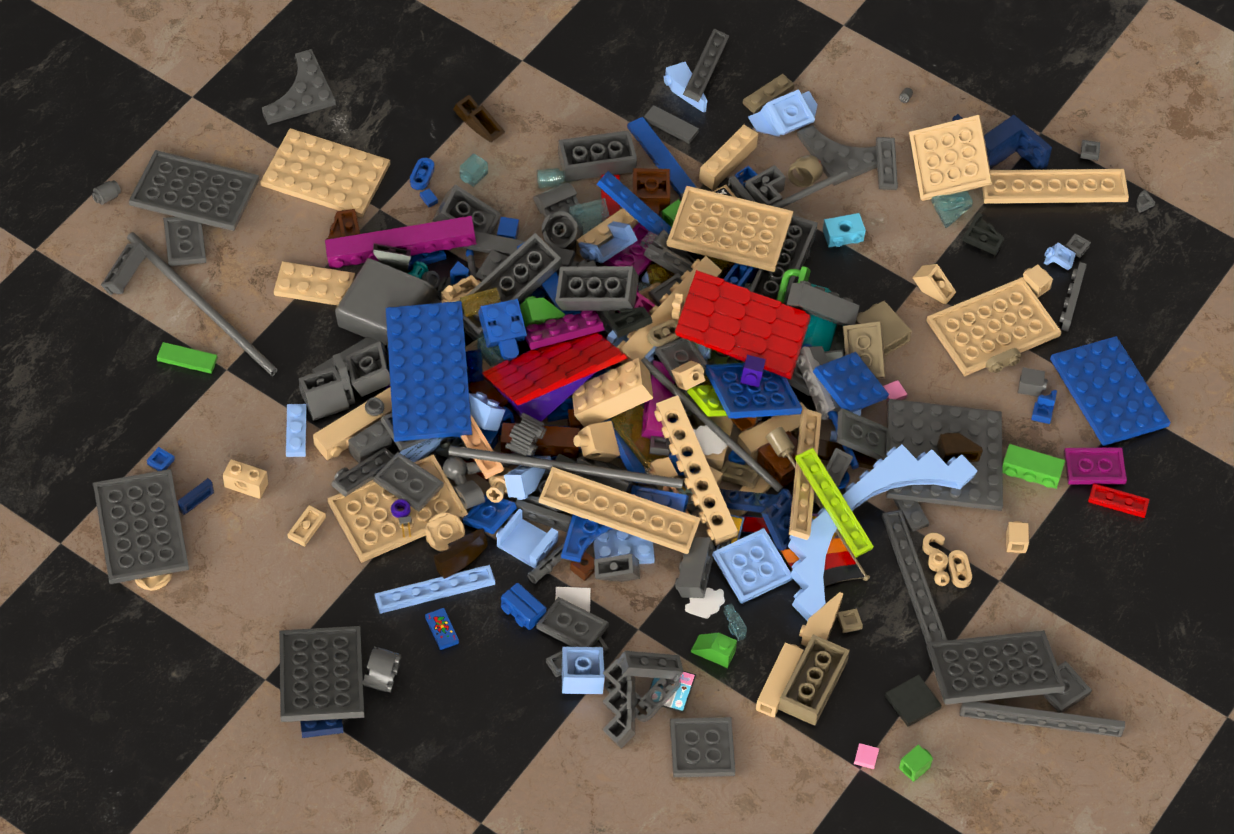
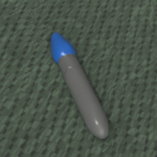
[466,249,477,278]

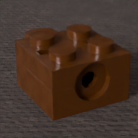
[632,168,670,217]
[757,430,798,487]

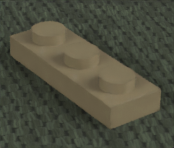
[743,74,795,114]

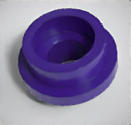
[391,499,411,518]

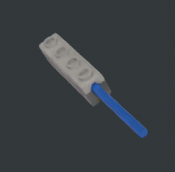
[796,343,859,469]

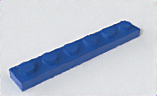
[597,171,672,237]

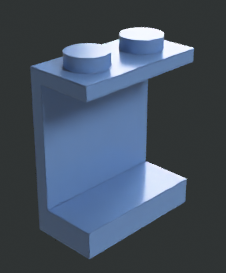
[578,221,638,263]

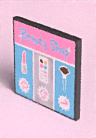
[649,671,697,713]

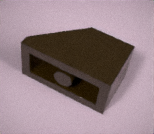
[937,433,983,463]

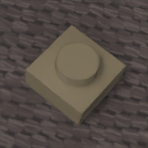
[837,608,863,633]

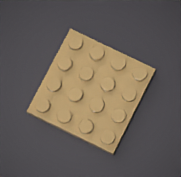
[909,115,993,201]

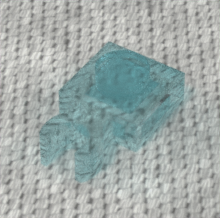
[723,604,747,641]

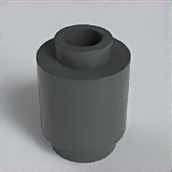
[92,180,121,205]

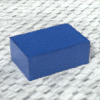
[420,188,438,208]

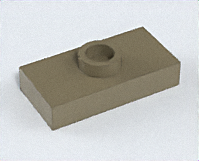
[720,461,761,488]

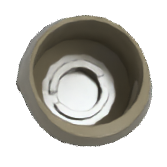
[788,155,823,187]

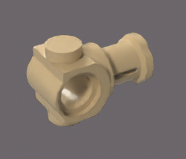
[486,467,513,503]

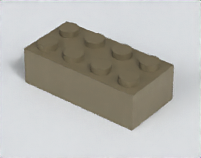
[778,634,850,726]

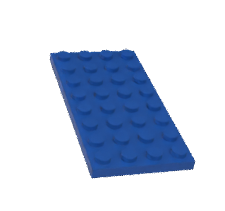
[386,301,472,442]

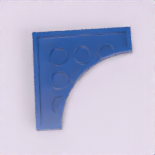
[561,515,613,562]

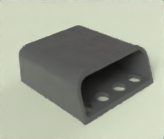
[335,258,440,347]

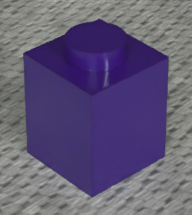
[740,355,766,387]

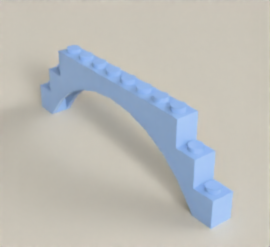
[788,445,978,622]

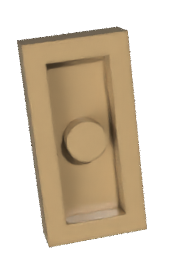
[288,505,326,547]

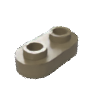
[647,320,679,347]
[986,348,1021,373]

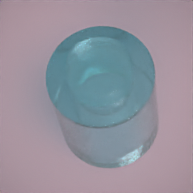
[537,168,564,188]

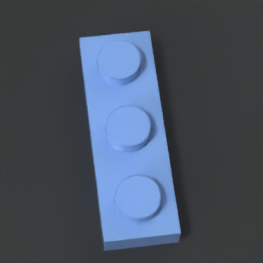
[286,404,307,457]

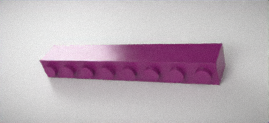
[325,216,476,268]

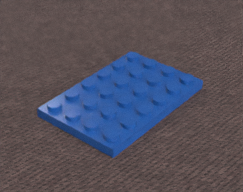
[1050,336,1171,446]

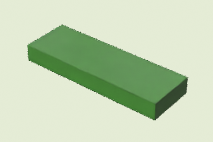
[157,342,218,374]

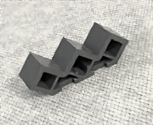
[602,659,635,749]

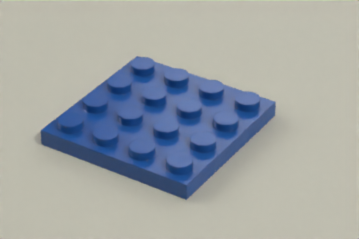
[705,363,802,419]

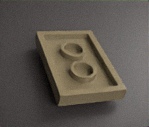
[843,321,886,379]

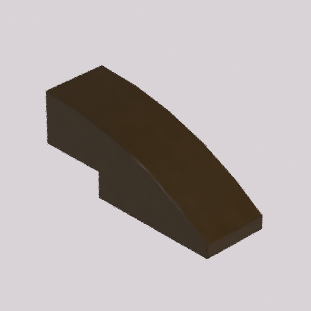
[453,95,505,143]
[433,528,488,579]

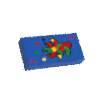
[425,608,459,650]

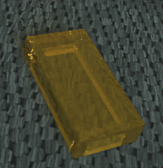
[460,287,501,317]

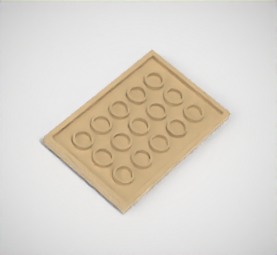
[261,128,390,218]
[667,186,793,272]
[926,277,1061,376]
[327,454,468,563]

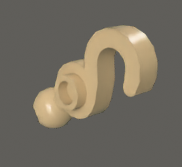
[922,533,950,586]

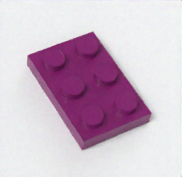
[1064,448,1127,485]

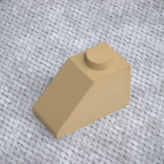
[913,264,956,304]

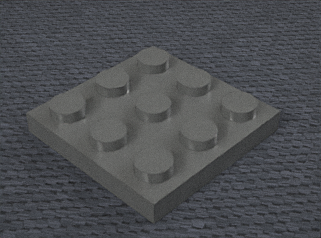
[670,717,735,777]

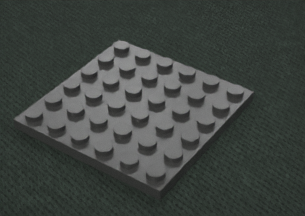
[886,399,1003,511]

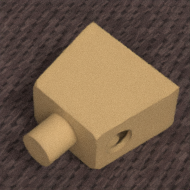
[573,421,620,462]

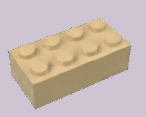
[572,358,653,427]

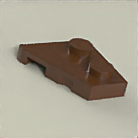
[326,209,360,240]

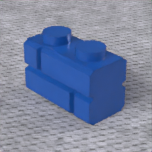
[501,583,546,630]

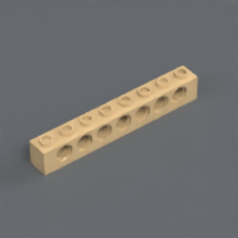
[654,395,738,546]

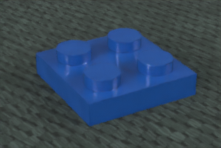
[462,494,517,534]

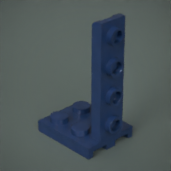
[708,489,792,551]

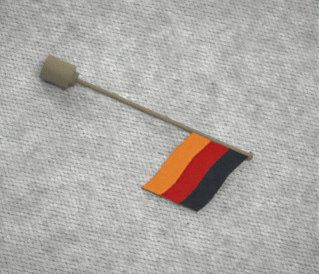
[766,427,870,587]

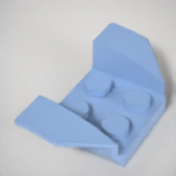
[748,89,818,137]

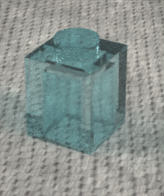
[460,153,488,187]

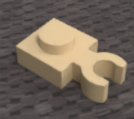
[672,293,684,321]

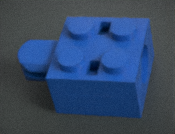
[478,299,527,361]

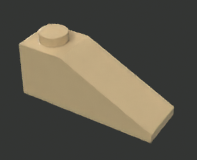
[799,592,843,646]

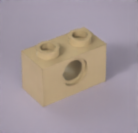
[223,459,268,499]

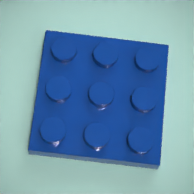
[813,352,889,413]

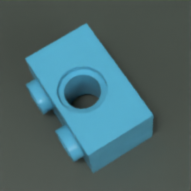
[823,213,866,247]

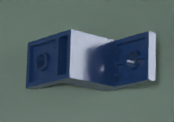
[952,114,1052,170]

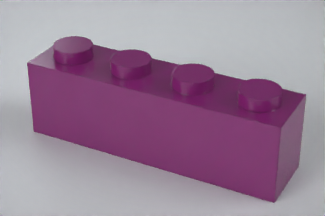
[641,361,675,439]

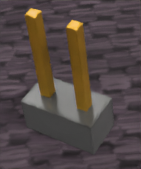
[399,516,411,538]

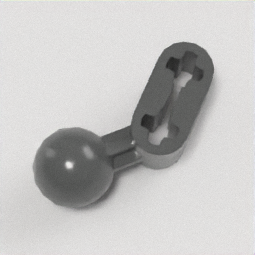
[443,456,485,509]

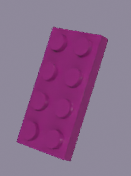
[603,223,656,276]
[525,311,604,350]

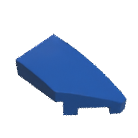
[1031,390,1057,424]

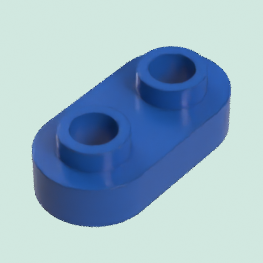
[410,158,434,190]

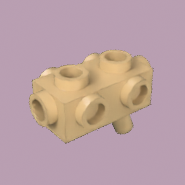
[440,275,481,303]

